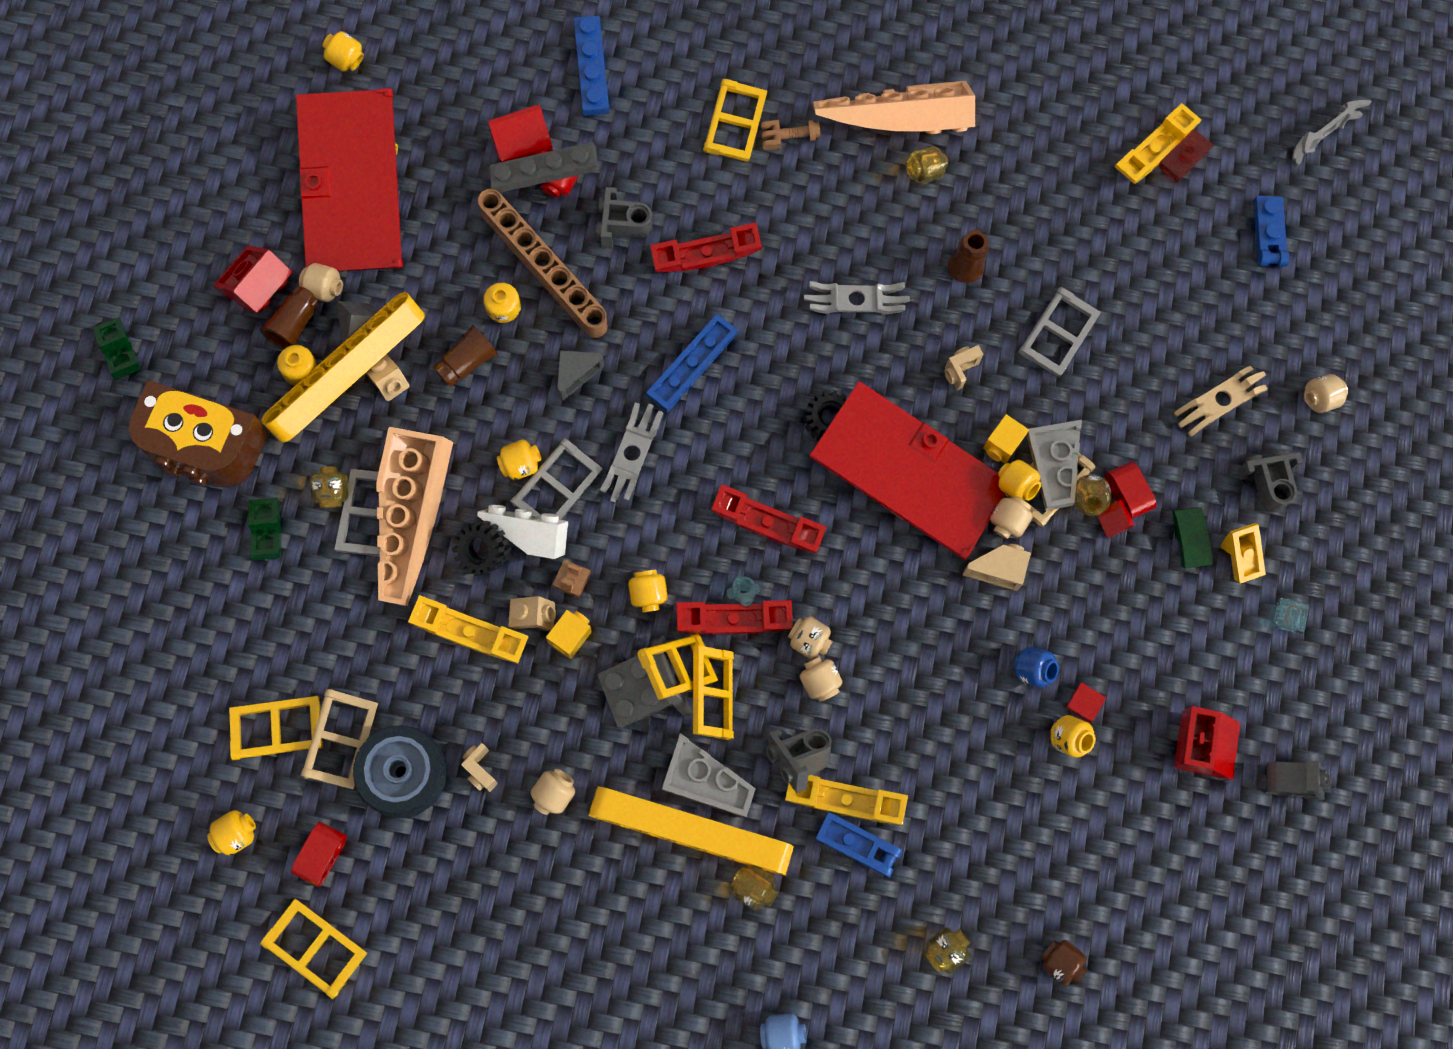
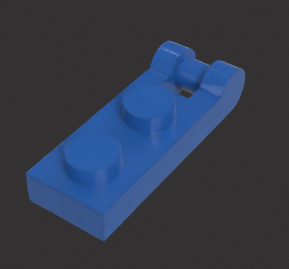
[1253,196,1289,267]
[815,812,902,878]

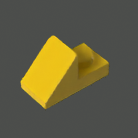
[1220,523,1266,584]

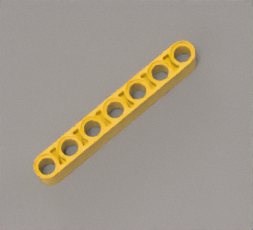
[261,292,425,443]
[588,786,794,876]

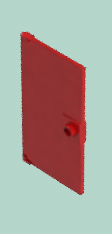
[296,88,403,272]
[809,381,1005,560]

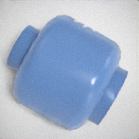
[760,1014,807,1049]

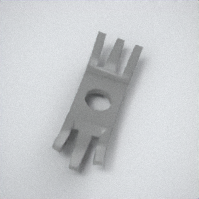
[1292,100,1372,167]
[804,281,910,315]
[600,402,663,503]

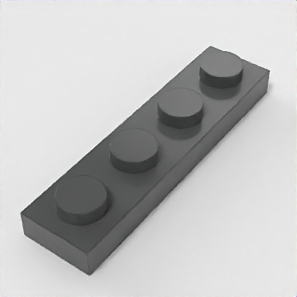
[490,142,598,193]

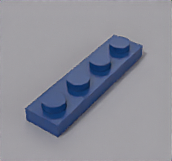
[574,16,610,116]
[646,314,738,413]

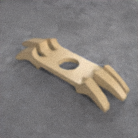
[1173,366,1268,437]

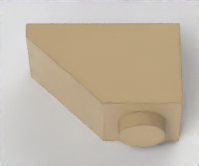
[963,544,1031,591]

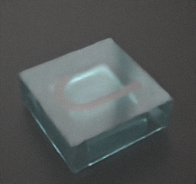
[1273,598,1309,634]

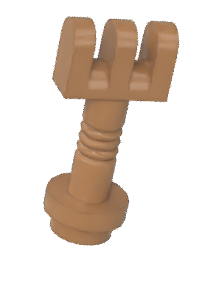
[761,120,821,150]

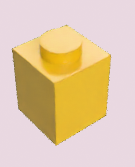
[983,414,1029,464]
[546,610,592,659]

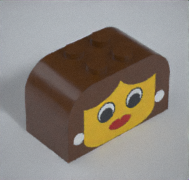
[129,380,268,487]

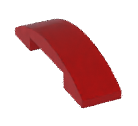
[650,222,762,272]
[711,484,826,553]
[676,600,793,635]

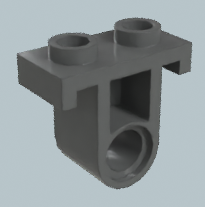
[596,187,652,249]
[1238,450,1303,512]
[766,729,832,793]
[1266,761,1331,800]

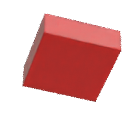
[1096,500,1135,538]
[1065,682,1107,723]

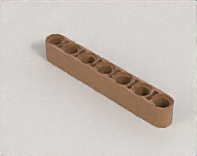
[478,189,608,338]

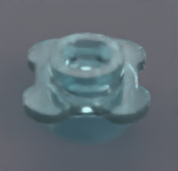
[726,576,760,607]

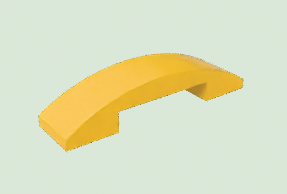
[1115,103,1201,184]
[408,595,529,664]
[785,775,908,826]

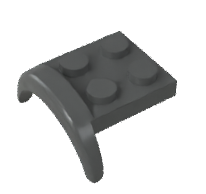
[597,636,693,728]

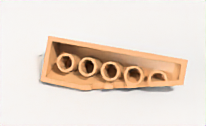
[813,81,975,134]
[376,427,453,606]

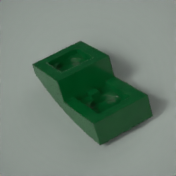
[93,317,141,380]
[248,498,281,561]
[1173,507,1213,569]

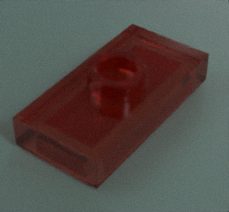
[1158,129,1214,183]

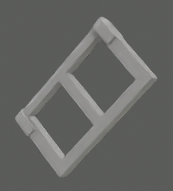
[1018,287,1101,378]
[510,438,603,520]
[334,469,380,557]

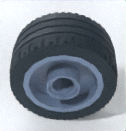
[353,725,447,818]

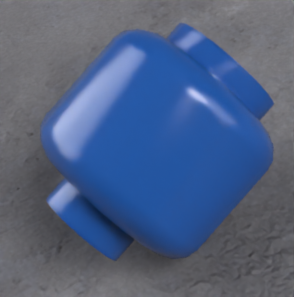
[1014,647,1059,688]

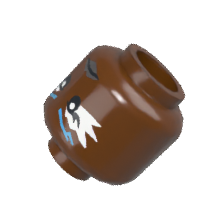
[1041,940,1088,986]

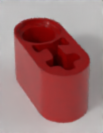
[1105,461,1157,519]
[291,822,347,887]

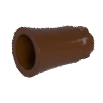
[948,230,989,283]
[260,286,319,350]
[433,325,498,387]

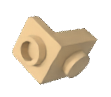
[944,345,983,390]
[366,354,410,401]
[508,596,556,630]
[461,743,498,792]

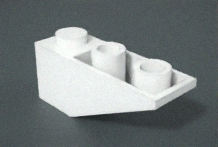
[477,505,568,559]

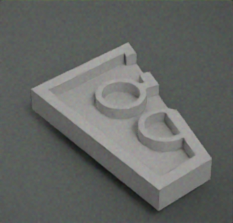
[1026,420,1082,511]
[662,733,756,818]

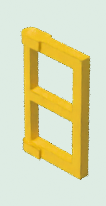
[703,79,767,162]
[638,634,718,700]
[693,645,734,740]
[229,696,323,760]
[260,899,368,999]

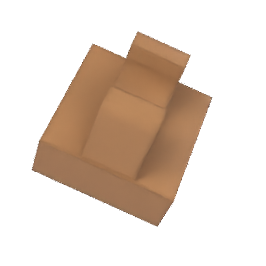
[553,559,591,598]

